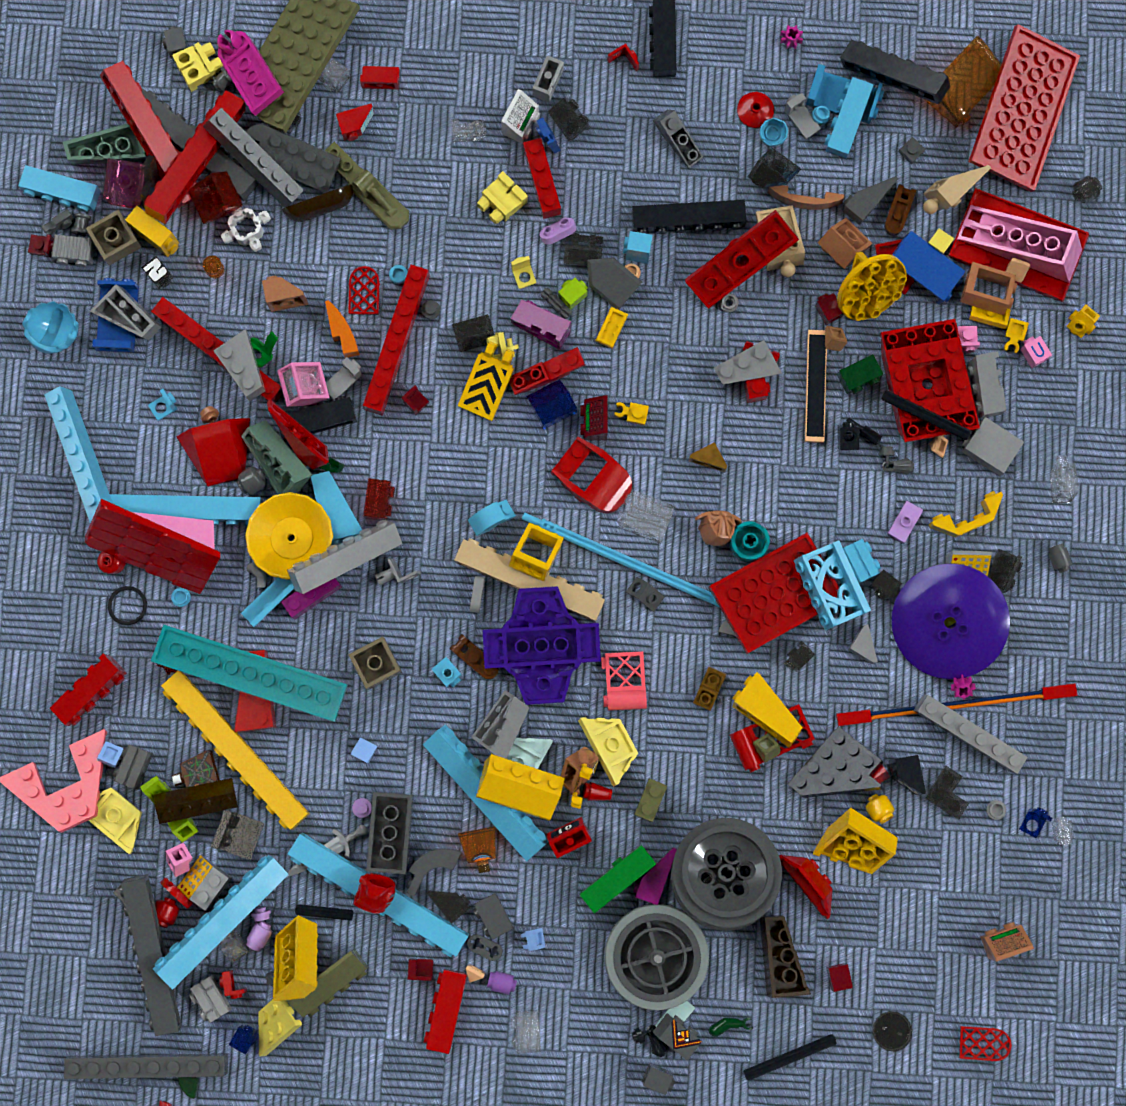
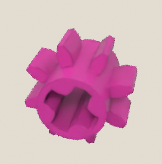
[780,25,803,49]
[951,674,976,700]

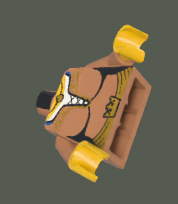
[560,747,599,809]

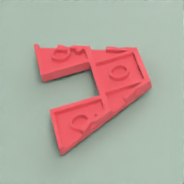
[0,729,107,833]

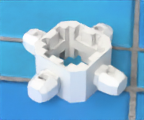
[221,203,271,252]

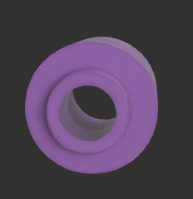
[487,971,517,995]

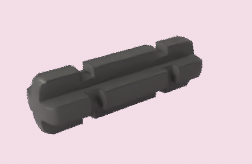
[540,288,572,319]

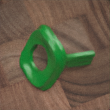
[250,331,278,368]

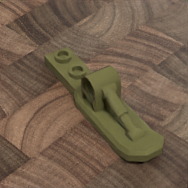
[324,142,409,230]

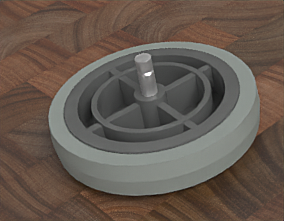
[604,904,709,1010]

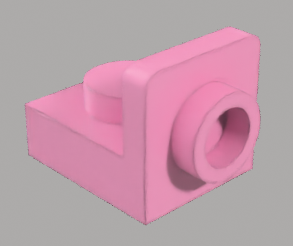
[957,326,980,353]

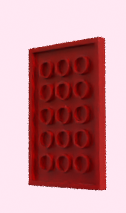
[708,532,844,654]

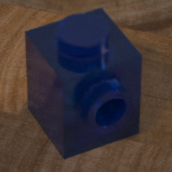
[229,1025,259,1055]

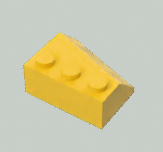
[813,808,898,874]

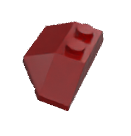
[779,855,833,919]

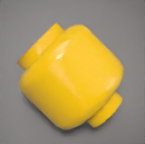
[865,794,895,824]

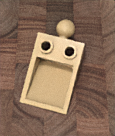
[923,165,991,214]
[756,205,805,277]

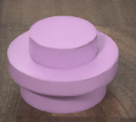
[352,798,372,818]
[251,906,271,921]

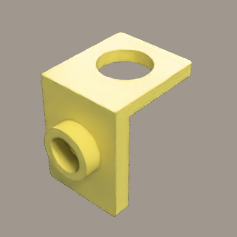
[928,228,954,254]
[511,256,536,289]

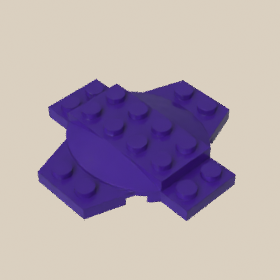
[482,586,601,705]

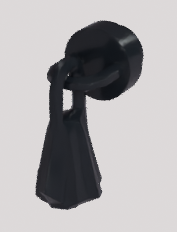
[631,1025,668,1057]

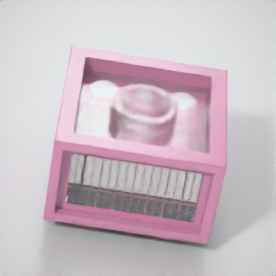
[277,362,330,407]

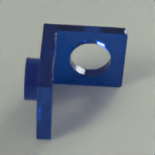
[1019,807,1053,838]

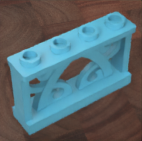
[794,540,871,630]

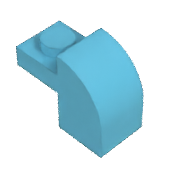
[468,499,516,536]

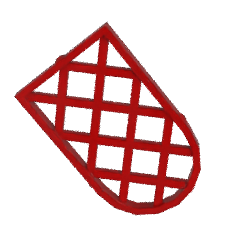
[348,266,380,315]
[959,1026,1012,1062]

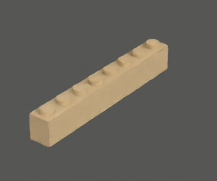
[454,538,605,622]

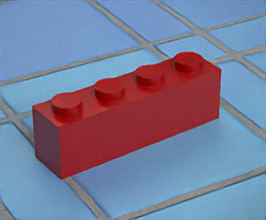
[523,138,561,219]
[423,968,467,1054]

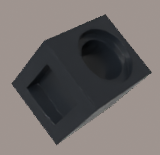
[837,422,859,450]

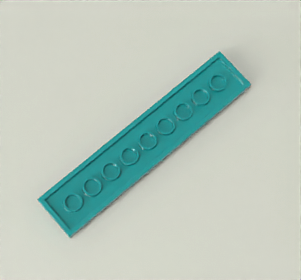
[151,624,348,722]

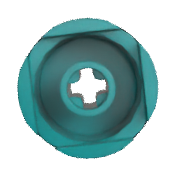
[729,521,770,562]

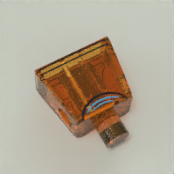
[458,826,496,873]

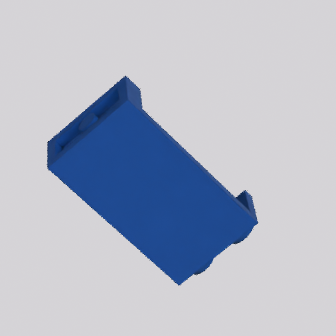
[892,231,965,304]
[92,278,139,353]

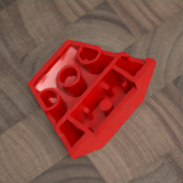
[176,418,250,487]

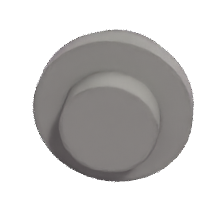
[986,800,1006,820]

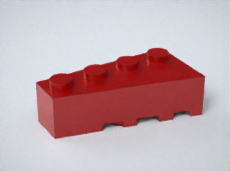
[234,650,276,733]

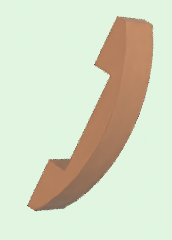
[768,185,844,210]

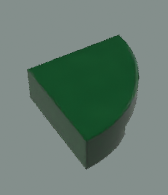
[319,457,345,473]
[178,1077,199,1099]

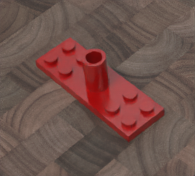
[685,210,799,309]

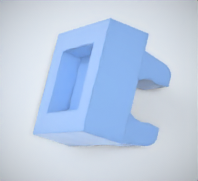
[97,741,123,768]
[521,928,545,951]

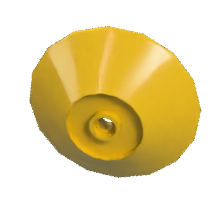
[245,492,333,580]

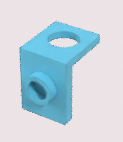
[148,389,177,421]

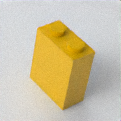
[125,206,179,257]

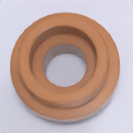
[200,406,219,423]

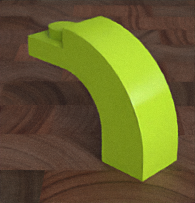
[141,775,198,843]

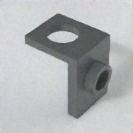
[626,577,664,612]

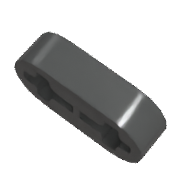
[467,934,503,961]

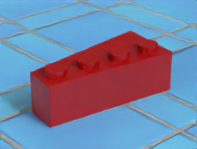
[50,653,127,726]

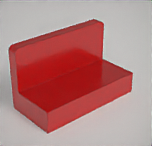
[360,66,400,90]

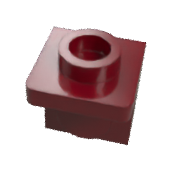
[28,234,54,258]

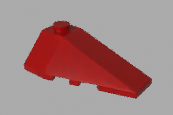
[267,399,329,470]

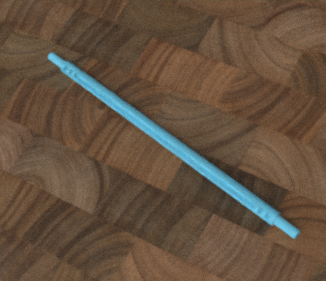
[522,513,719,607]

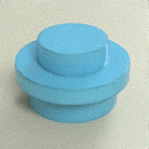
[812,106,830,124]
[171,588,191,607]

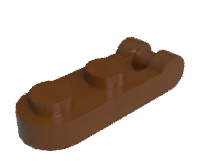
[884,184,917,236]
[449,634,499,680]

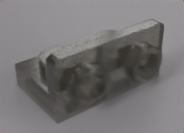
[548,97,591,142]

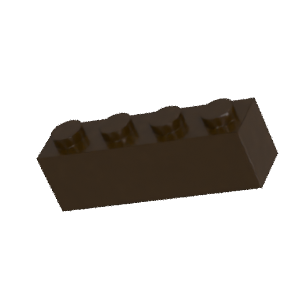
[154,778,238,824]

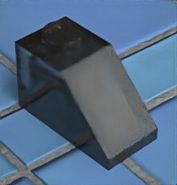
[427,890,471,924]

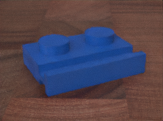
[536,117,561,154]

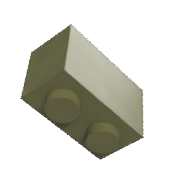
[634,778,667,822]

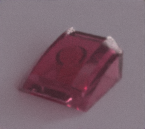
[103,158,148,209]

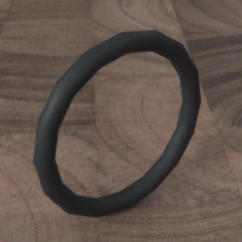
[108,586,147,625]

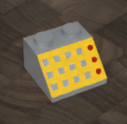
[945,551,992,576]
[177,855,232,911]

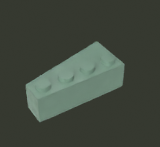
[63,123,150,165]

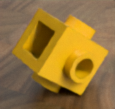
[1067,304,1100,338]

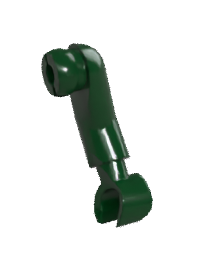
[709,1018,753,1037]

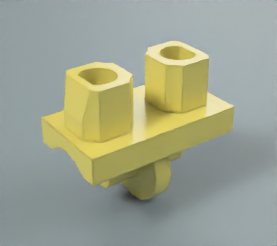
[486,332,519,361]

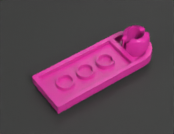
[217,30,284,116]

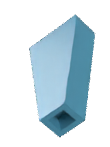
[311,471,362,545]

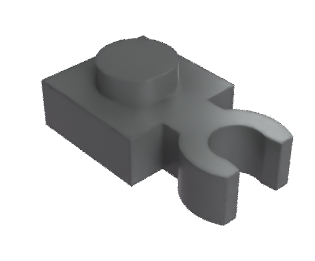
[41,209,75,235]

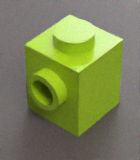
[558,277,588,309]

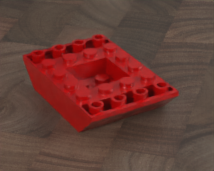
[880,319,980,443]

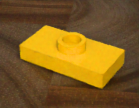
[595,307,628,349]

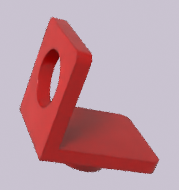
[607,43,639,71]

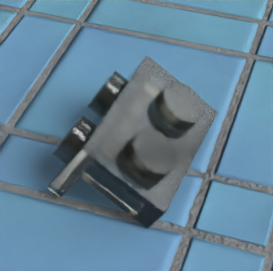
[452,314,494,352]
[988,549,1023,593]

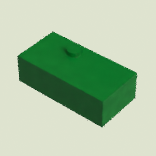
[579,845,656,914]

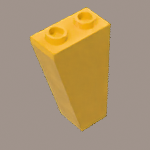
[732,672,802,748]

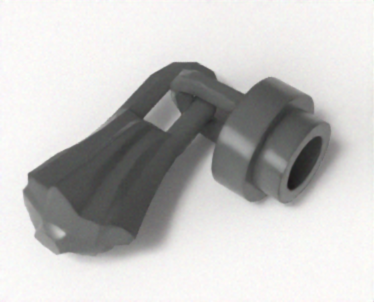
[879,446,914,475]

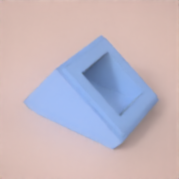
[351,737,378,763]

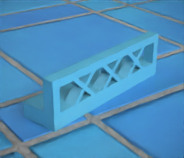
[241,578,294,627]

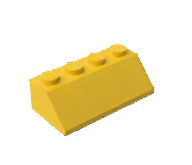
[476,754,565,821]
[273,915,318,1001]

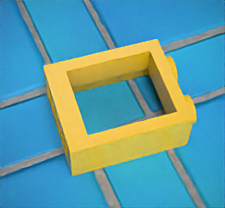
[509,523,564,581]

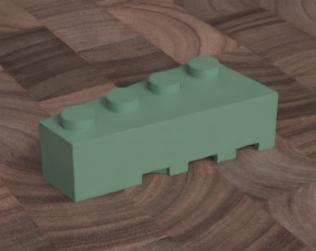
[241,420,312,494]

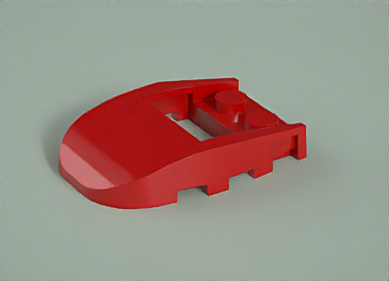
[551,437,632,513]

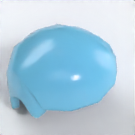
[759,118,788,147]

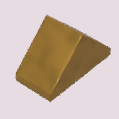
[689,442,727,472]

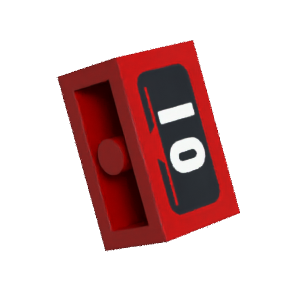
[547,817,592,858]

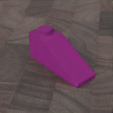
[633,847,677,905]

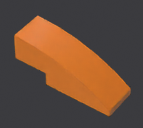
[325,300,360,358]

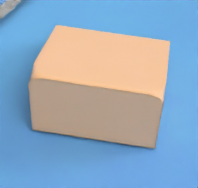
[1006,258,1030,283]

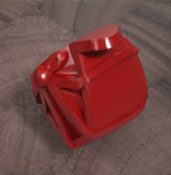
[353,872,396,914]

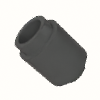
[1048,543,1073,573]

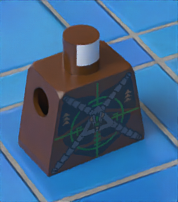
[172,750,220,788]

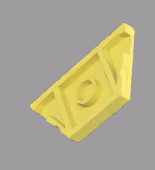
[578,717,638,787]
[88,788,142,854]
[258,999,302,1057]

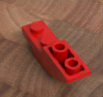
[509,347,586,395]

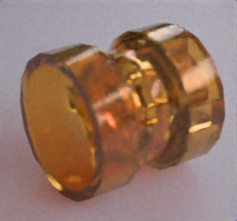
[203,255,225,279]

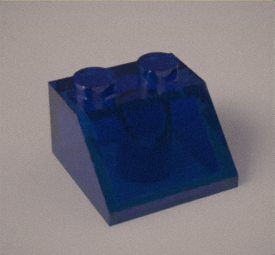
[526,379,577,430]

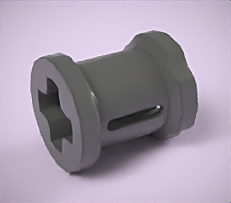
[71,213,91,236]

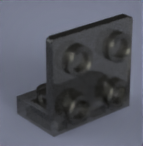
[211,810,264,860]

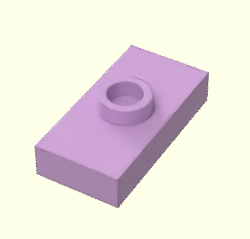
[887,501,923,544]

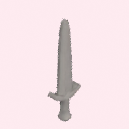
[288,825,368,876]

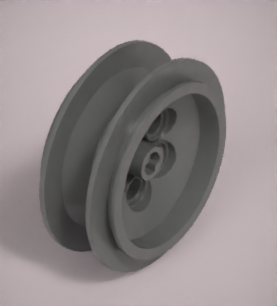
[671,818,782,931]

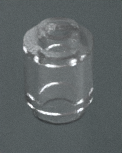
[1052,816,1074,846]

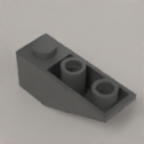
[653,109,703,168]

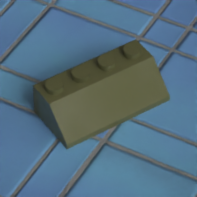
[286,949,369,1018]

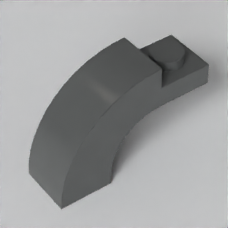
[406,849,462,896]

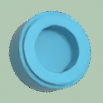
[389,265,408,285]

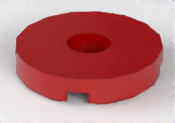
[160,877,193,909]

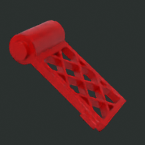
[729,704,815,773]

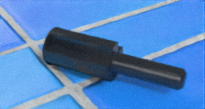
[846,418,882,445]

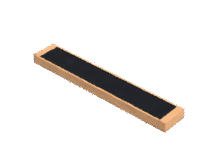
[805,330,827,443]

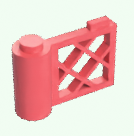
[601,651,647,711]

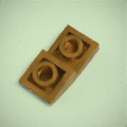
[693,666,726,711]

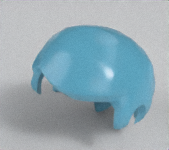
[22,301,79,354]

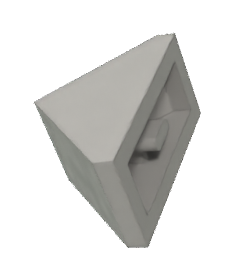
[848,624,878,664]

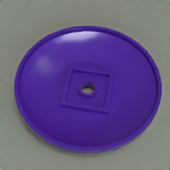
[892,563,1010,679]

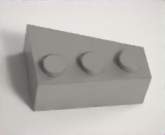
[90,284,161,340]
[214,329,265,402]
[714,340,782,384]
[967,351,1006,419]
[471,690,529,759]

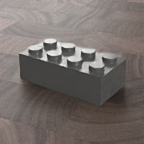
[366,792,414,874]

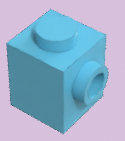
[432,657,462,688]

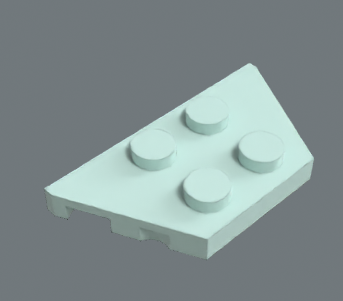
[506,738,553,769]

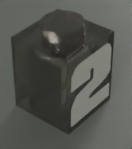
[141,256,174,289]

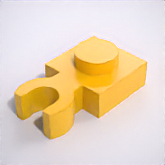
[1004,318,1029,353]
[614,402,649,426]

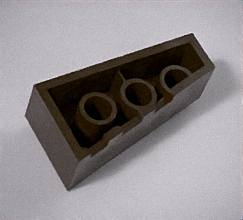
[760,915,811,998]

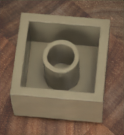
[86,209,141,266]
[348,637,402,690]

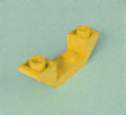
[929,491,1003,538]

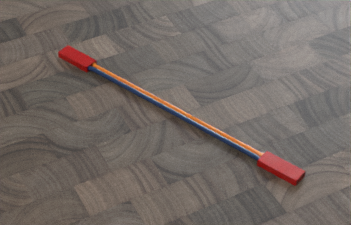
[836,683,1078,726]

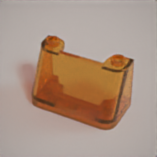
[924,36,1001,128]

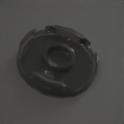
[872,1011,913,1052]

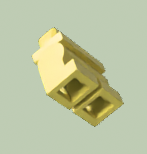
[172,42,223,92]
[477,171,528,224]

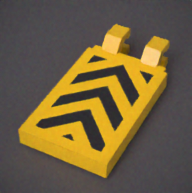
[458,341,515,421]

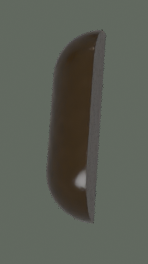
[282,184,353,222]

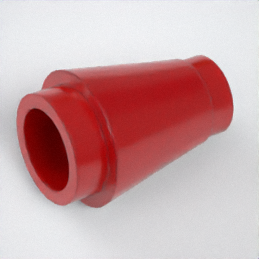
[582,782,612,801]

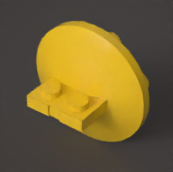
[837,252,907,321]

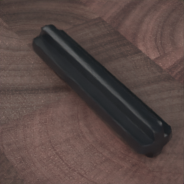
[295,904,354,921]

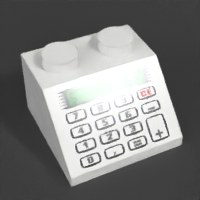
[501,89,540,144]

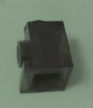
[784,640,815,672]

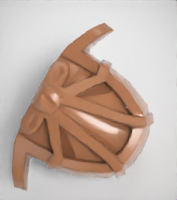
[695,510,742,547]

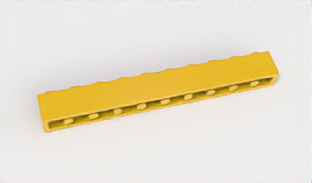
[161,671,310,830]

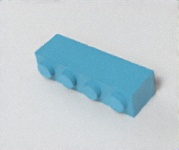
[824,77,874,159]
[18,165,101,212]

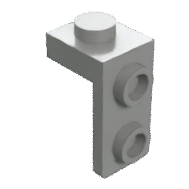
[784,93,821,139]
[326,357,362,400]

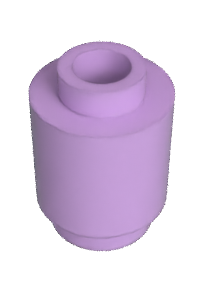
[246,921,273,952]

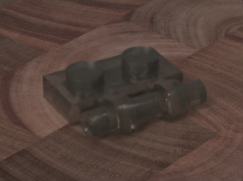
[563,232,603,267]

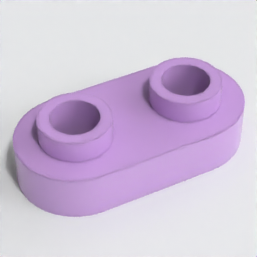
[540,218,577,244]

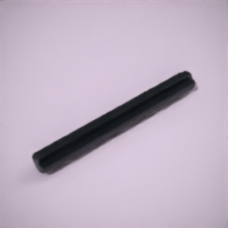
[881,390,971,440]
[743,1034,837,1081]

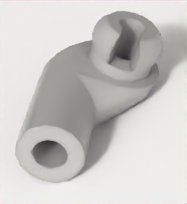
[247,562,267,588]

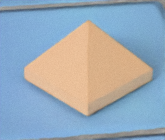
[929,436,949,458]
[466,964,486,983]

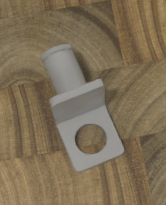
[375,558,421,586]

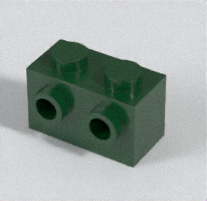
[837,354,883,395]

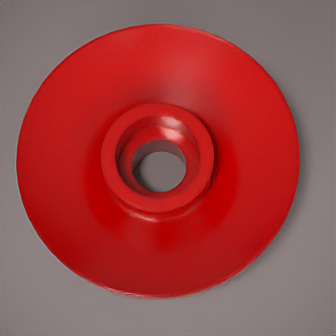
[737,92,774,128]

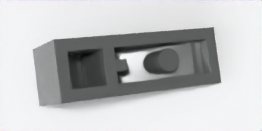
[843,176,899,225]

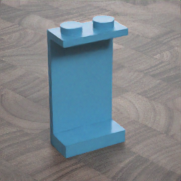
[806,64,884,124]

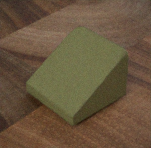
[753,733,780,763]

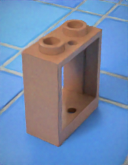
[960,262,1017,315]

